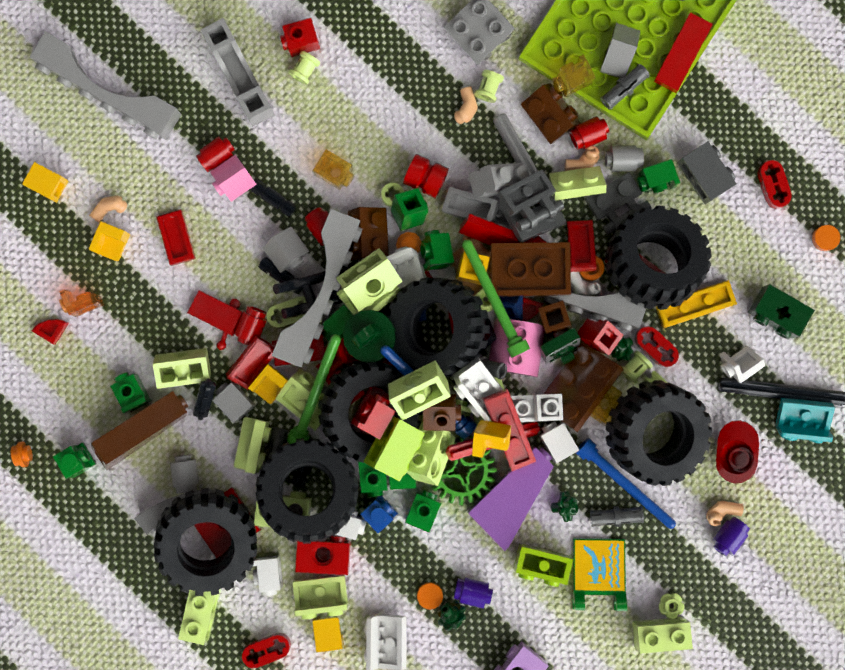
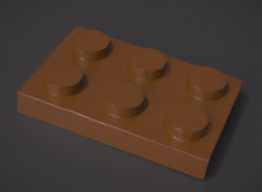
[491,242,571,296]
[544,342,624,433]

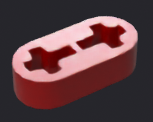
[757,160,792,209]
[635,326,679,367]
[242,633,291,668]

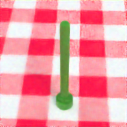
[462,239,530,358]
[287,334,341,444]

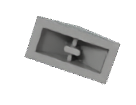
[600,23,640,78]

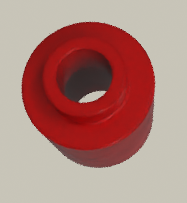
[569,116,609,150]
[196,136,235,172]
[305,207,329,246]
[234,306,267,345]

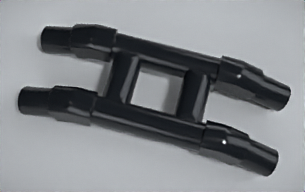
[273,260,359,319]

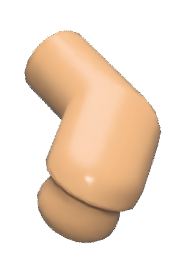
[454,86,478,124]
[564,146,600,171]
[89,195,127,223]
[706,501,744,526]

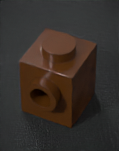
[538,301,572,339]
[423,394,461,431]

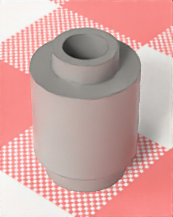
[605,145,644,172]
[170,455,199,494]

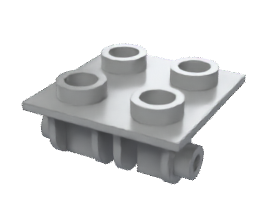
[444,0,515,65]

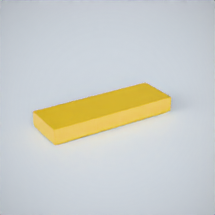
[655,280,737,329]

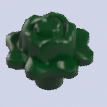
[611,335,633,361]
[551,491,579,522]
[438,600,466,631]

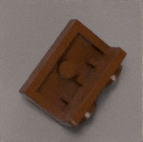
[521,83,580,144]
[348,207,389,261]

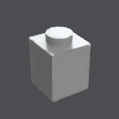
[263,227,309,273]
[212,382,256,423]

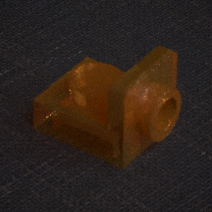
[59,289,104,317]

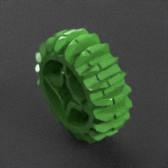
[432,436,497,505]

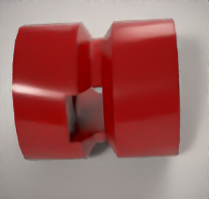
[403,154,449,199]

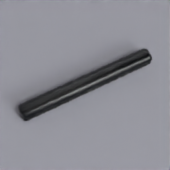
[718,378,845,406]

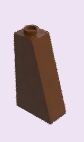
[91,391,188,471]

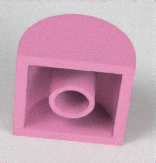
[489,318,545,377]

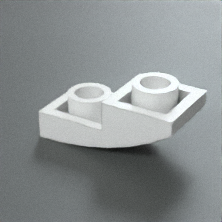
[511,394,563,422]

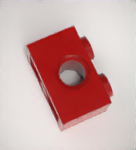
[295,535,351,575]

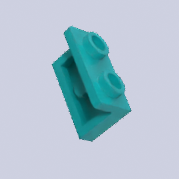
[775,398,835,443]

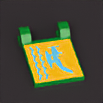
[572,539,627,611]

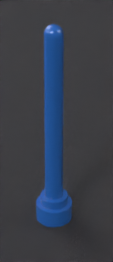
[380,345,477,439]
[576,438,676,529]

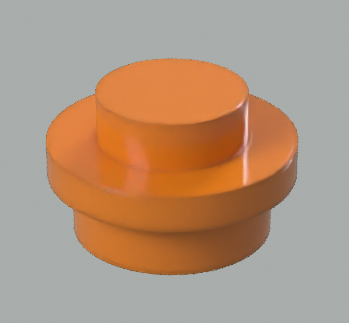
[396,232,422,253]
[11,441,33,467]

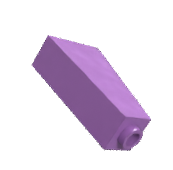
[467,447,554,551]

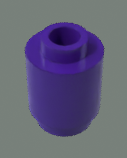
[712,517,750,557]
[453,577,493,609]

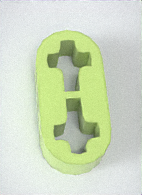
[267,296,306,328]

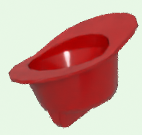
[716,420,759,483]

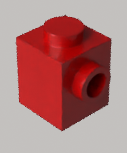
[280,18,320,57]

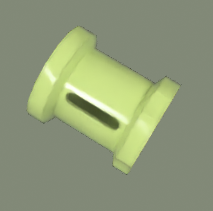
[288,51,320,85]
[474,70,504,103]
[621,350,653,385]

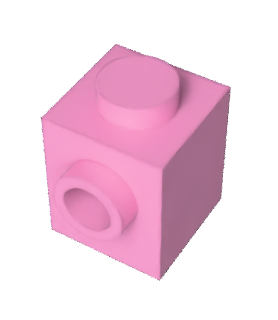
[210,154,256,202]

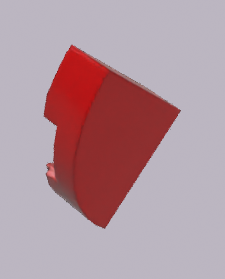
[522,298,543,321]
[31,319,69,345]

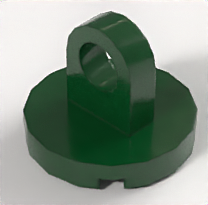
[343,310,396,363]

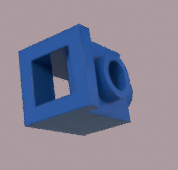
[360,496,398,533]

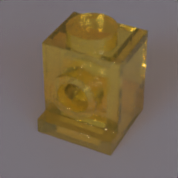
[552,54,596,97]
[312,149,355,190]
[590,386,623,426]

